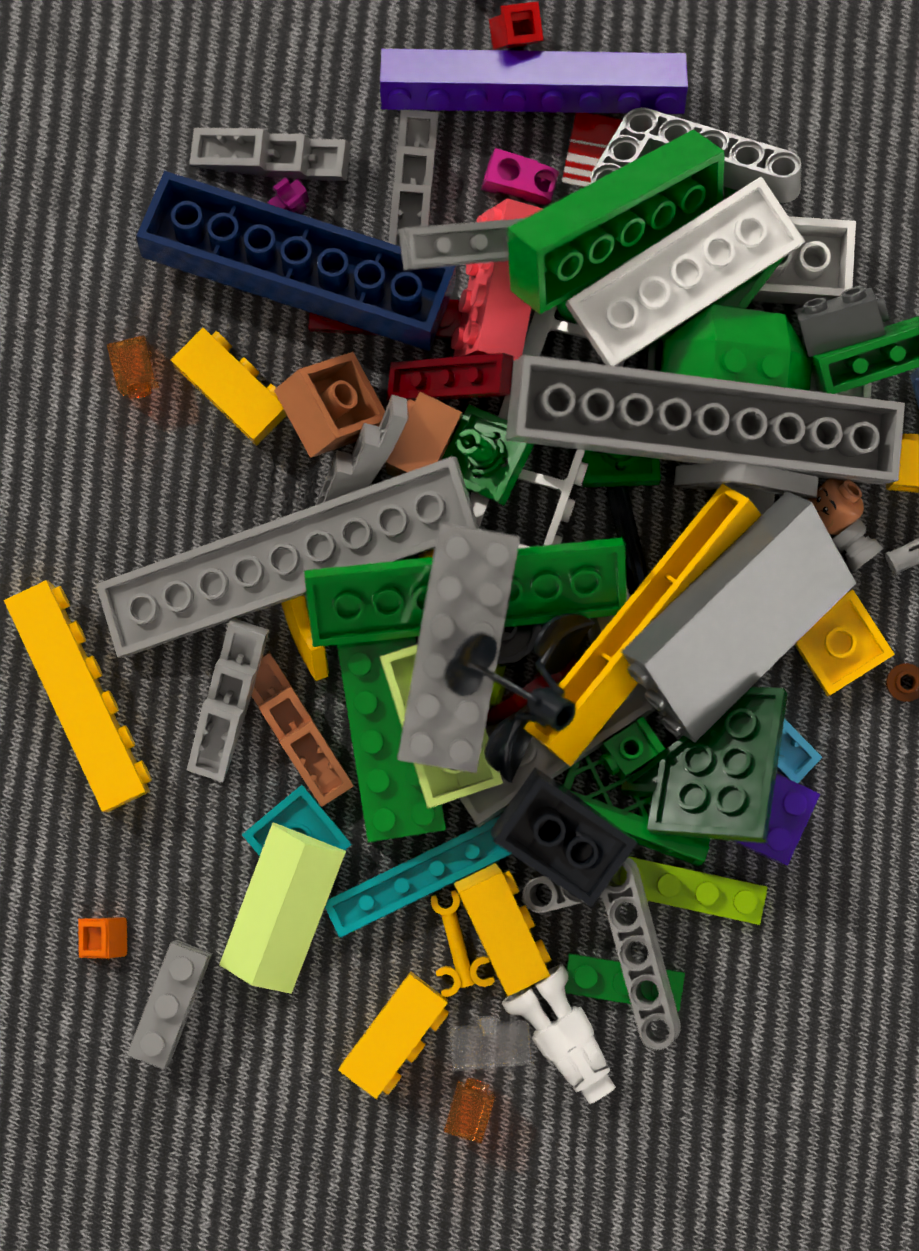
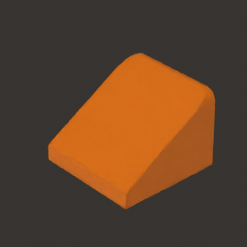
[78,917,127,958]

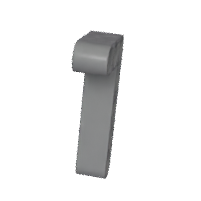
[590,108,801,203]
[523,857,681,1050]

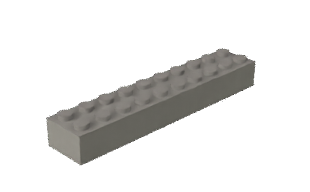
[506,355,905,485]

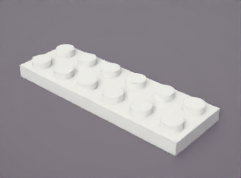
[565,176,805,366]

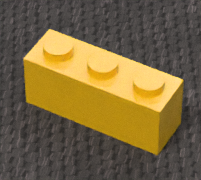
[171,328,287,446]
[454,863,551,996]
[338,971,449,1099]

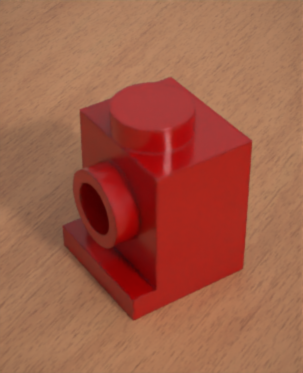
[489,1,544,50]

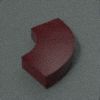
[487,657,577,725]

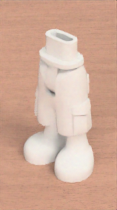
[502,964,616,1104]

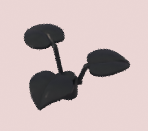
[444,613,595,783]

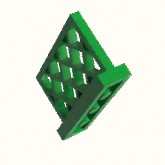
[563,743,710,867]

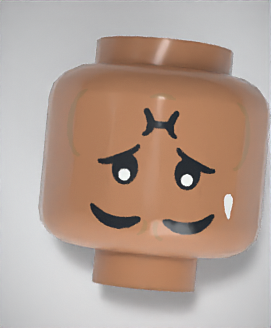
[808,479,864,535]

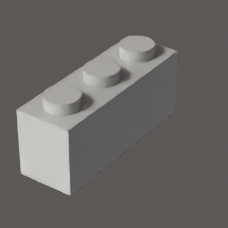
[127,940,212,1070]

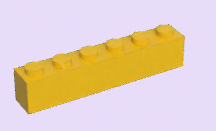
[4,580,152,812]

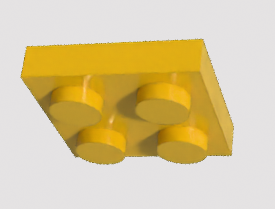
[794,589,895,696]

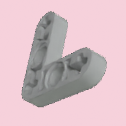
[674,462,819,498]

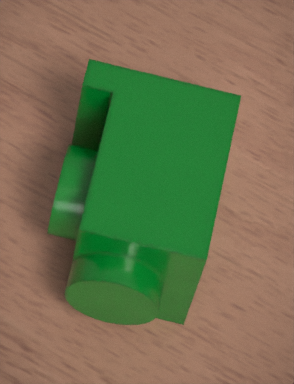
[600,717,665,781]

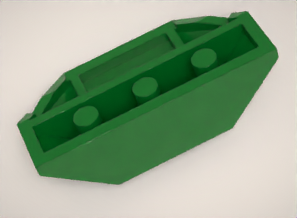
[660,304,812,391]

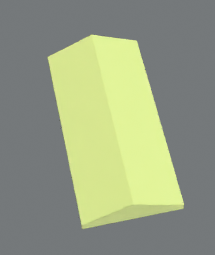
[380,644,503,808]
[219,822,346,994]

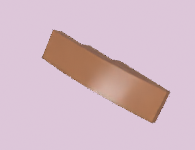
[251,651,354,807]

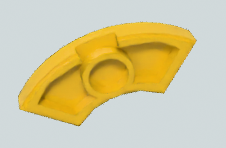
[281,595,329,681]

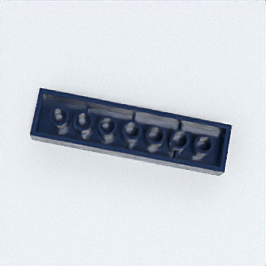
[136,171,456,351]

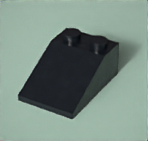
[490,767,638,907]

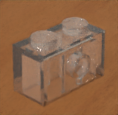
[449,1015,532,1071]

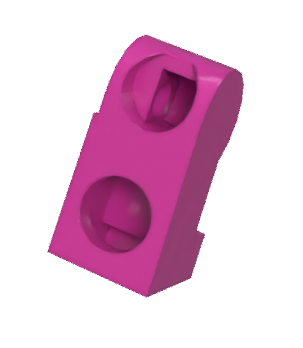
[481,148,559,204]

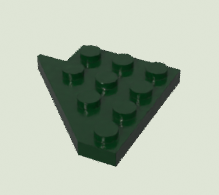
[621,687,788,843]

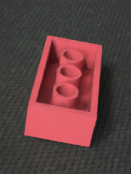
[451,198,543,361]

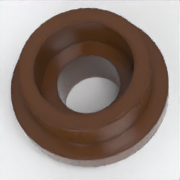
[886,663,919,702]

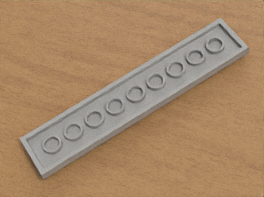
[96,456,479,658]

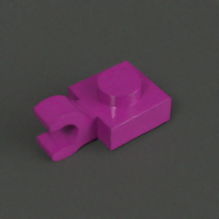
[267,177,309,214]

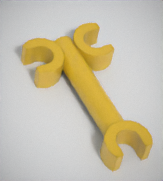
[431,890,495,997]

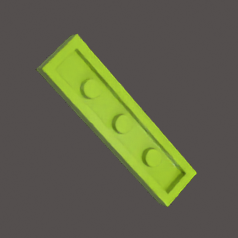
[612,856,768,925]

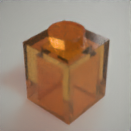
[107,335,160,399]
[444,1077,495,1144]

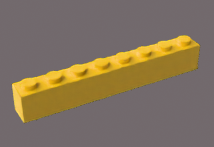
[524,484,762,767]

